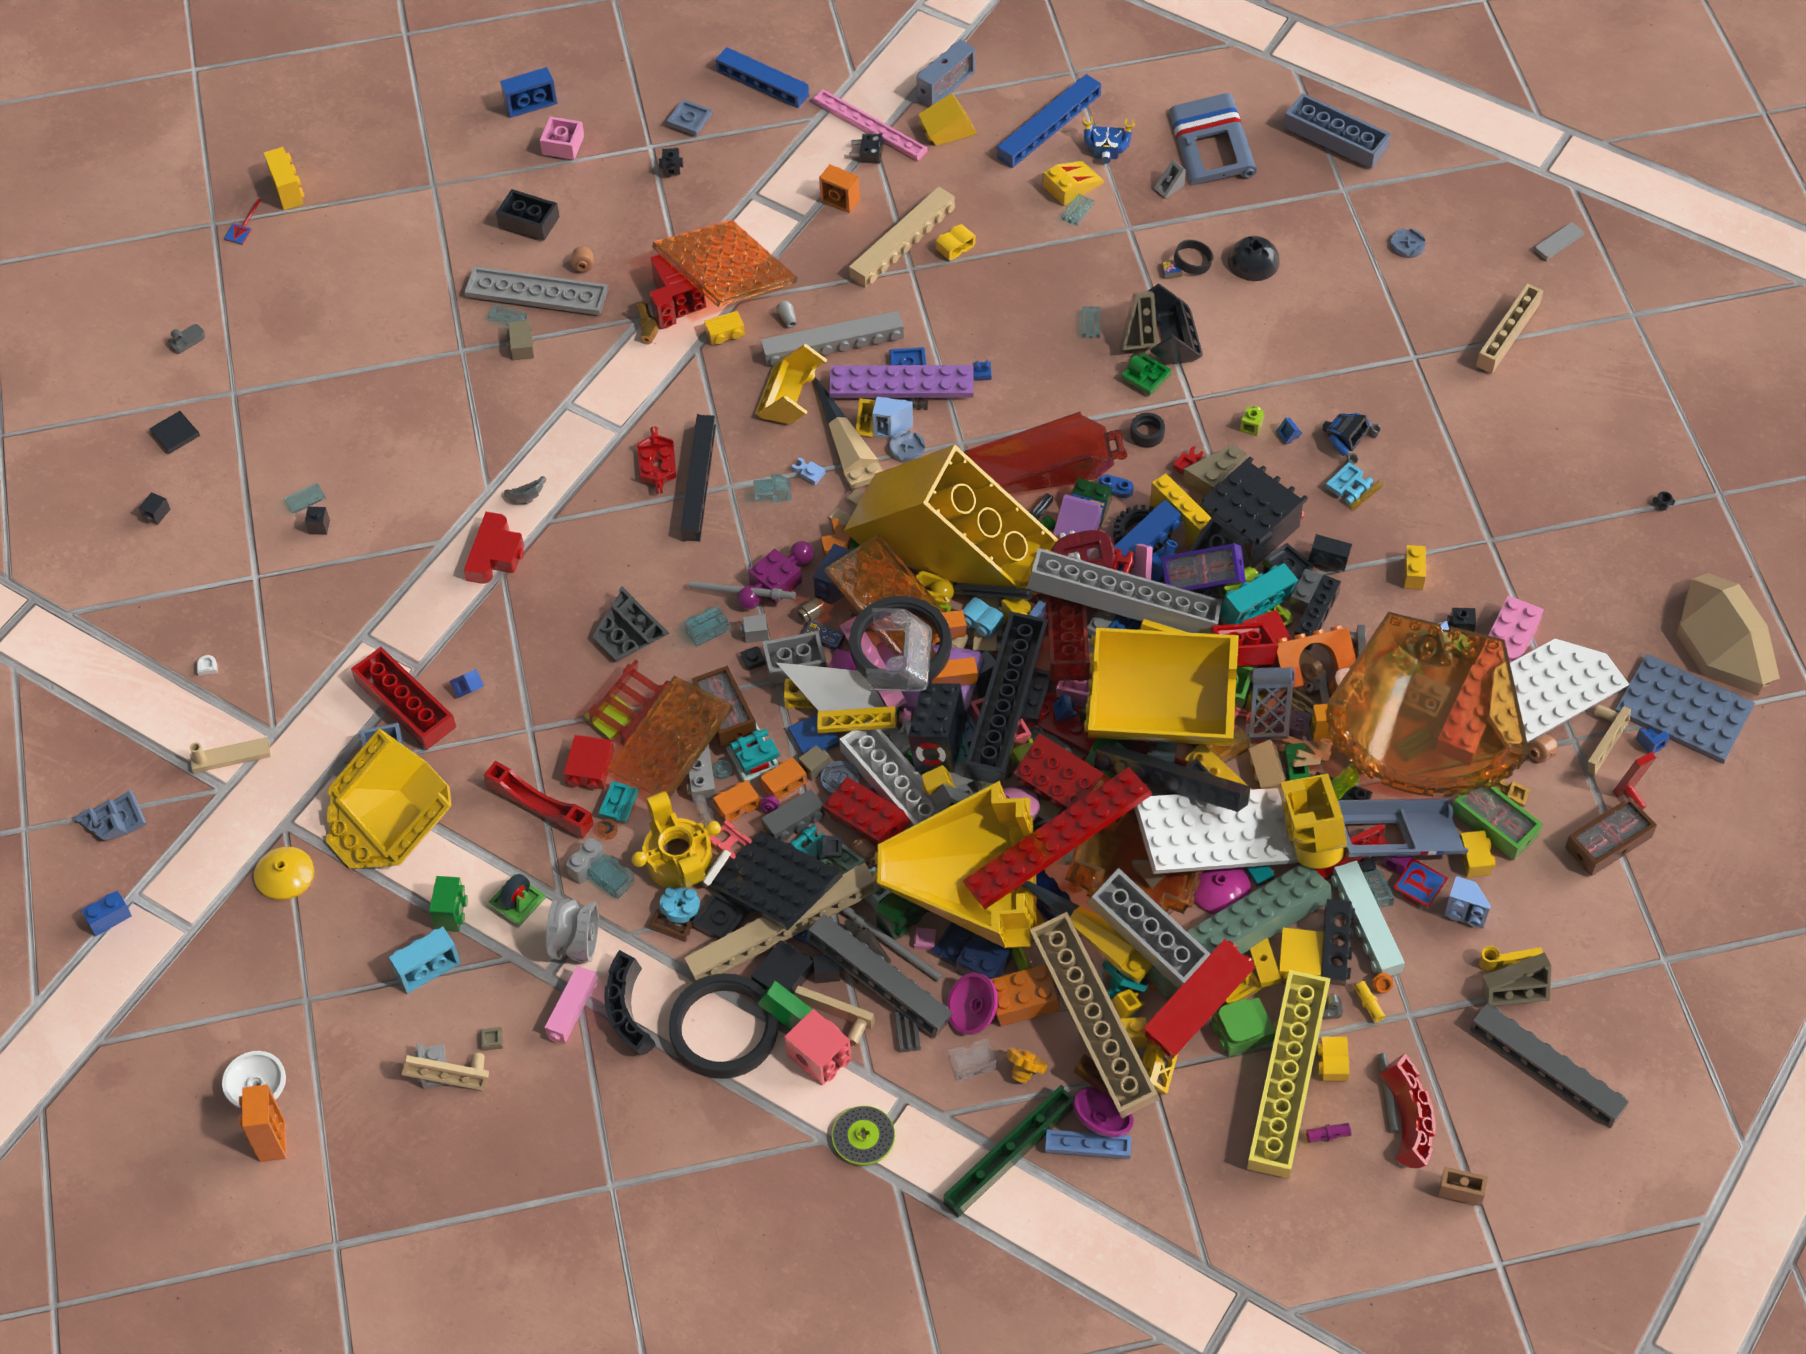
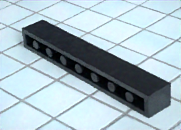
[1094,743,1251,812]

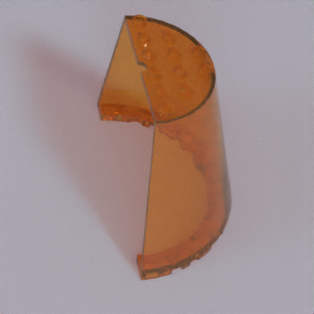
[1326,612,1529,797]

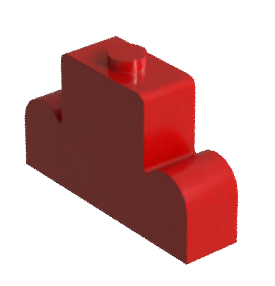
[463,511,524,584]

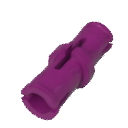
[1306,1123,1351,1143]

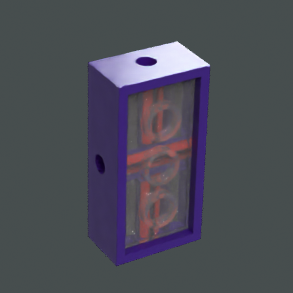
[1162,543,1246,592]

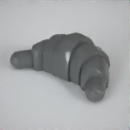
[504,476,546,503]

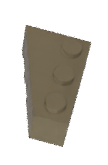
[1120,291,1158,350]

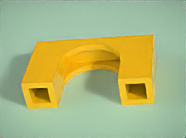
[1150,474,1211,549]

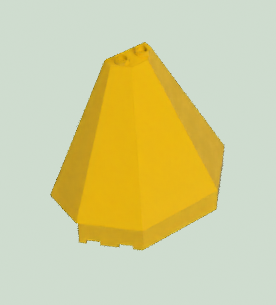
[874,781,1036,948]

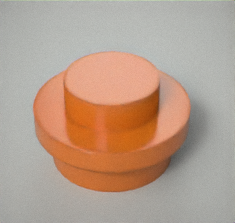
[1372,973,1393,993]

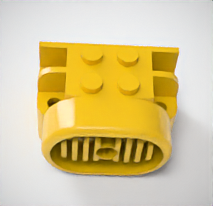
[1281,773,1347,869]

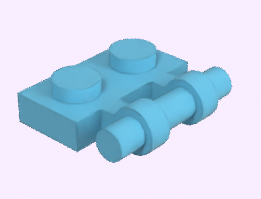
[1326,462,1373,505]

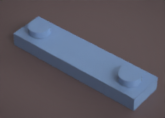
[1045,1129,1132,1159]

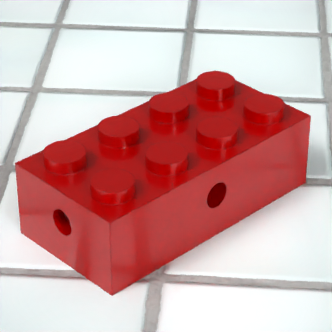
[823,776,911,846]

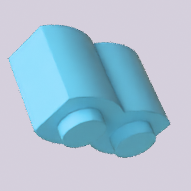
[963,597,1005,638]

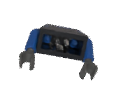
[1323,413,1381,465]

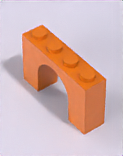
[914,610,978,686]
[1274,625,1358,687]

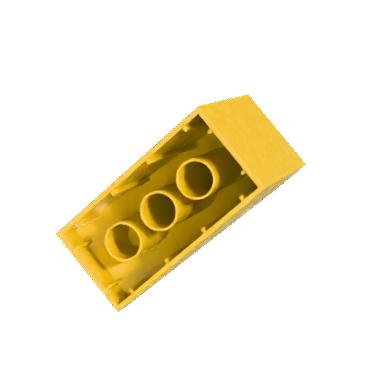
[844,445,1059,599]

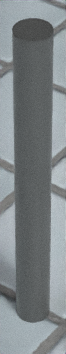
[1378,1053,1399,1133]

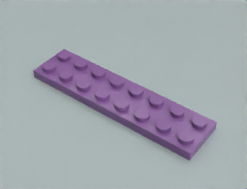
[830,365,973,398]

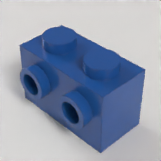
[81,890,132,936]

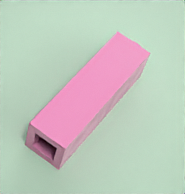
[544,966,598,1044]

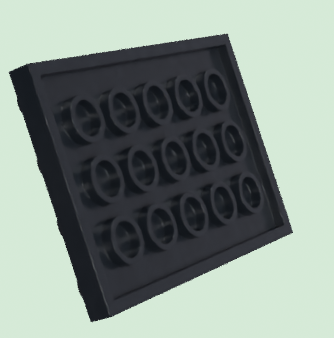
[708,831,843,931]

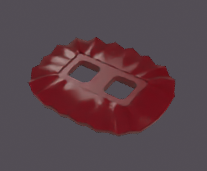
[1052,530,1116,569]

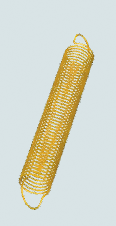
[1347,480,1385,511]

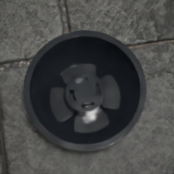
[1228,236,1280,281]

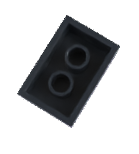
[496,189,560,241]

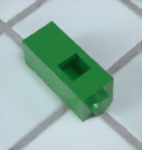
[1283,743,1310,781]
[757,981,813,1030]

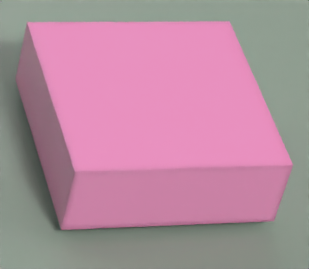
[914,927,936,950]

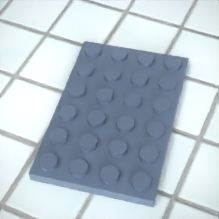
[1615,654,1755,764]

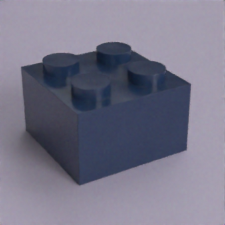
[956,933,1012,979]

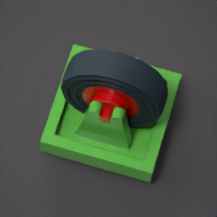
[488,874,546,927]

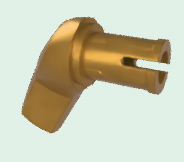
[636,301,658,344]

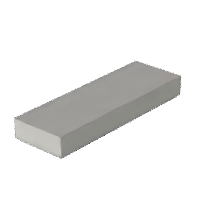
[1534,222,1584,261]

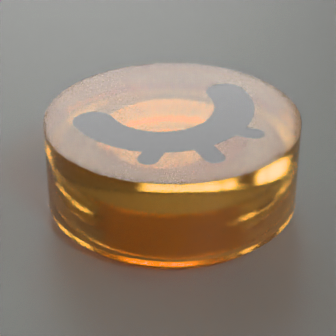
[598,819,618,840]

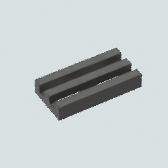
[895,1012,921,1052]

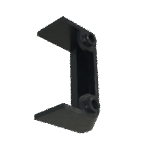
[1148,283,1203,364]

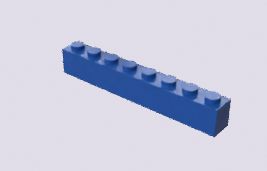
[997,74,1101,168]

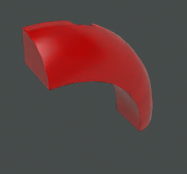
[1380,1054,1436,1169]

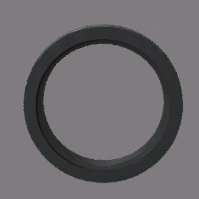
[849,596,952,690]
[669,973,778,1079]

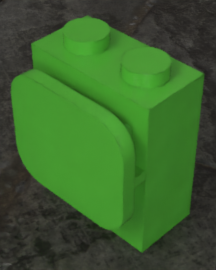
[1210,997,1276,1057]

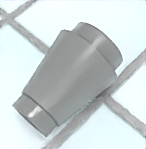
[776,301,797,328]

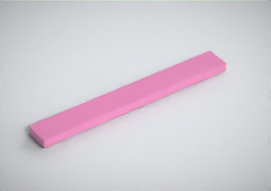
[813,89,928,161]

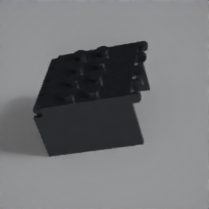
[1199,456,1308,568]

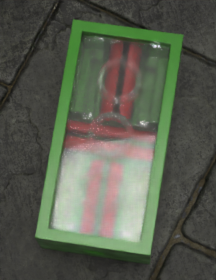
[1453,776,1543,860]

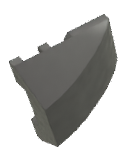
[592,586,670,661]

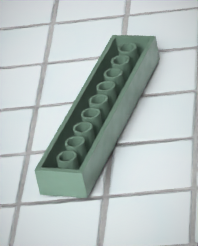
[1145,864,1332,999]

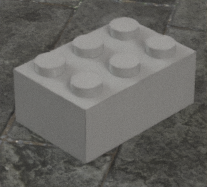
[762,631,826,685]

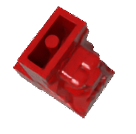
[650,252,707,330]

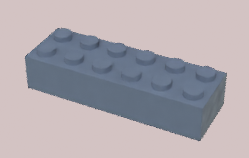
[1284,93,1391,169]

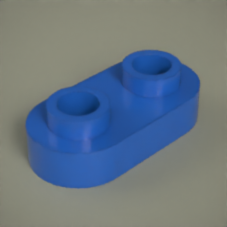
[1098,475,1134,498]

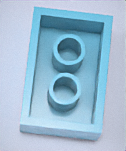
[389,927,461,994]

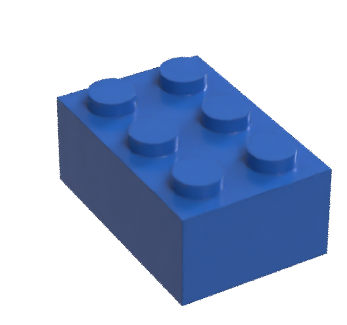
[500,67,558,118]

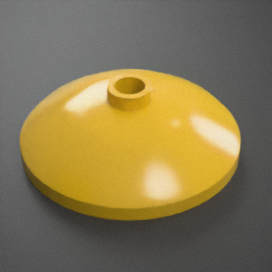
[254,846,314,901]

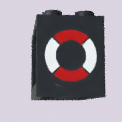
[908,683,967,772]

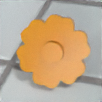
[1006,1047,1048,1083]

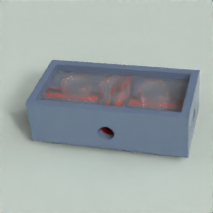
[916,39,975,107]

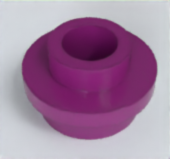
[760,795,779,813]

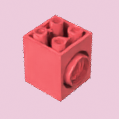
[784,1009,851,1086]

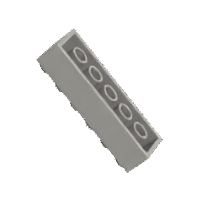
[1087,868,1210,988]

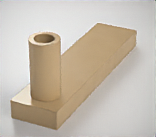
[1587,705,1631,776]
[189,737,271,773]
[795,986,875,1046]
[401,1053,489,1091]

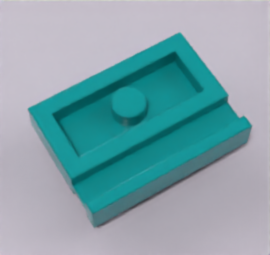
[598,781,640,824]

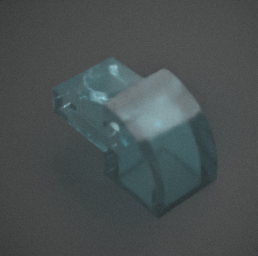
[753,474,792,502]

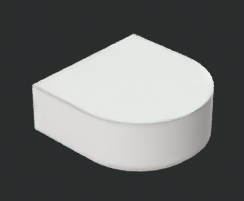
[197,655,218,676]

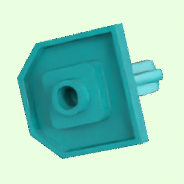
[1102,960,1150,1000]

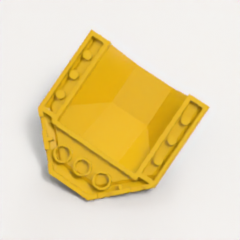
[326,728,451,869]

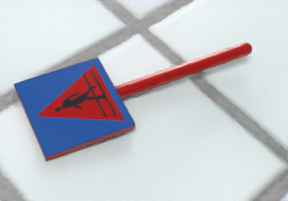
[224,198,261,245]

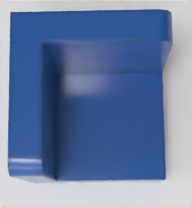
[450,669,484,698]
[1636,727,1670,754]

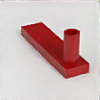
[1613,751,1656,810]

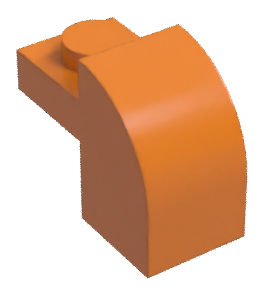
[821,518,851,558]

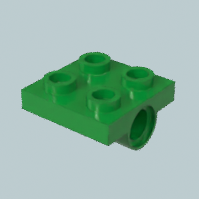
[1121,353,1172,396]

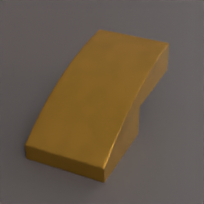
[1488,776,1530,807]

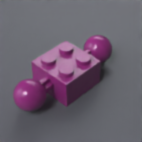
[737,541,813,610]

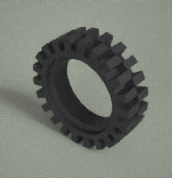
[1113,505,1171,554]

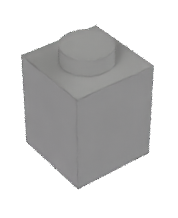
[740,614,768,643]

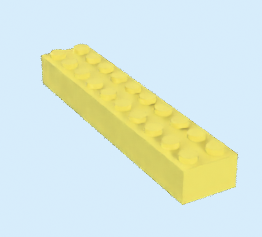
[1247,970,1330,1179]

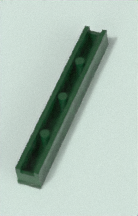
[943,1085,1075,1218]

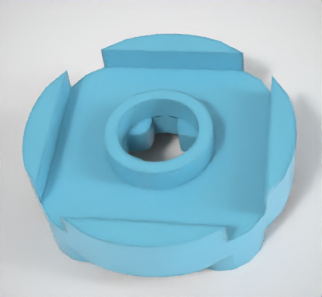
[659,887,700,923]

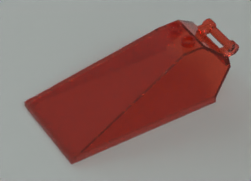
[962,412,1128,494]

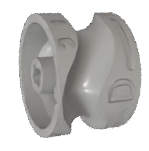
[546,898,599,962]

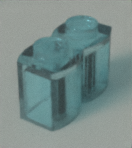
[588,854,635,899]

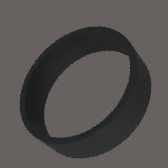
[1174,240,1213,275]

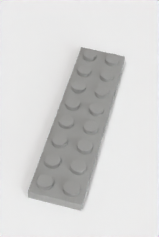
[465,266,609,315]

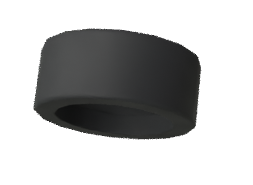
[1130,412,1165,448]

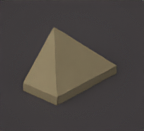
[1132,860,1169,889]

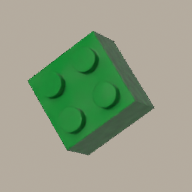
[429,876,468,932]

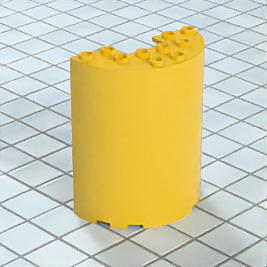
[1084,628,1239,746]

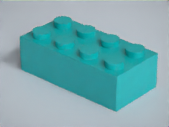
[1219,563,1298,625]

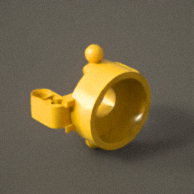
[631,791,721,889]

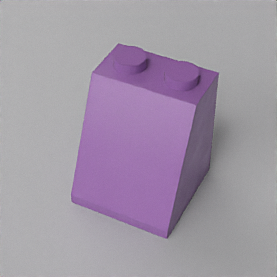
[1053,494,1101,556]

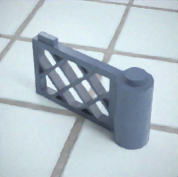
[1246,667,1295,740]

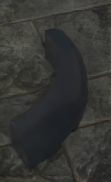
[604,950,656,1055]

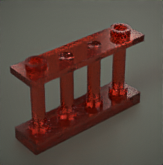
[588,659,673,748]

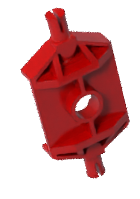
[637,426,677,494]

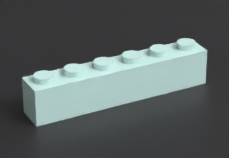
[1331,861,1405,976]

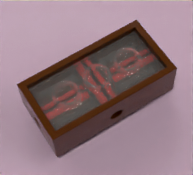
[692,665,757,748]
[1565,797,1657,877]

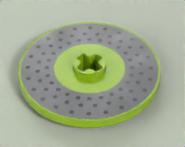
[832,1105,895,1166]

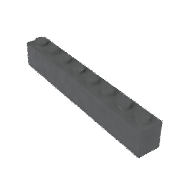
[806,914,953,1038]
[1470,1004,1629,1128]

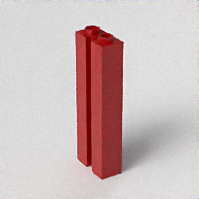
[1141,939,1256,1060]

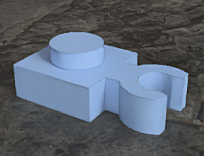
[792,458,826,485]

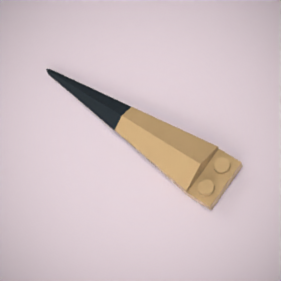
[814,377,883,490]

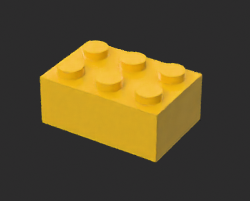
[264,147,305,210]

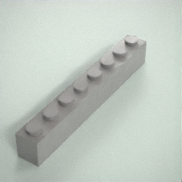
[761,311,904,367]

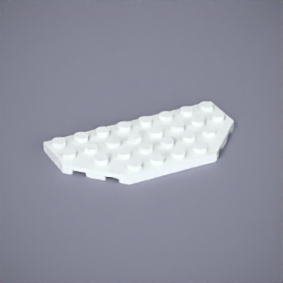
[1489,639,1630,752]

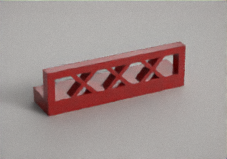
[1315,823,1388,880]

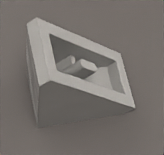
[1154,160,1186,198]

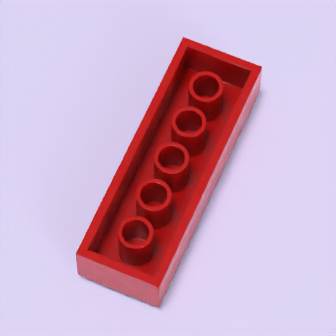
[351,647,456,750]

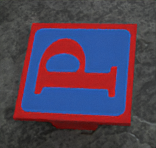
[1393,858,1448,908]

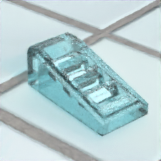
[1363,869,1394,908]

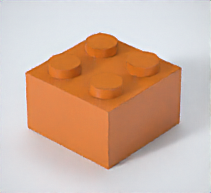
[819,164,860,213]

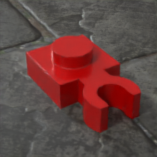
[1173,446,1203,475]

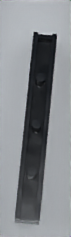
[680,414,716,542]

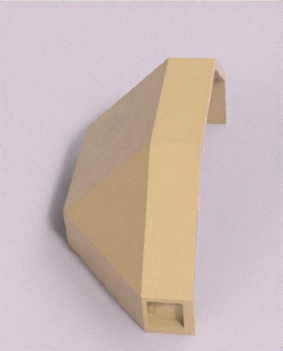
[1676,573,1780,695]

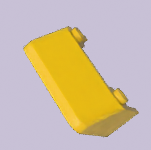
[755,344,827,424]

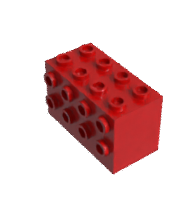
[1014,733,1110,810]

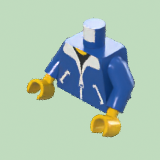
[1082,116,1135,164]

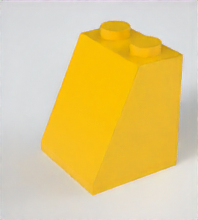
[918,93,977,146]

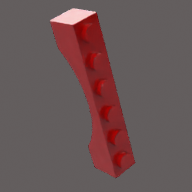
[484,761,594,839]

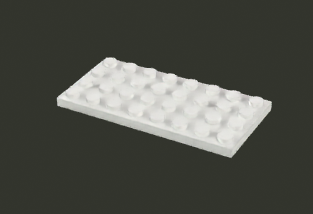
[1134,788,1298,874]

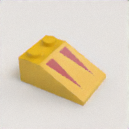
[1043,161,1104,206]

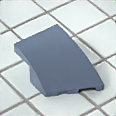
[74,791,147,840]

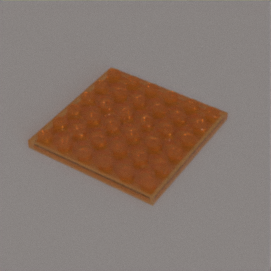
[652,220,798,307]

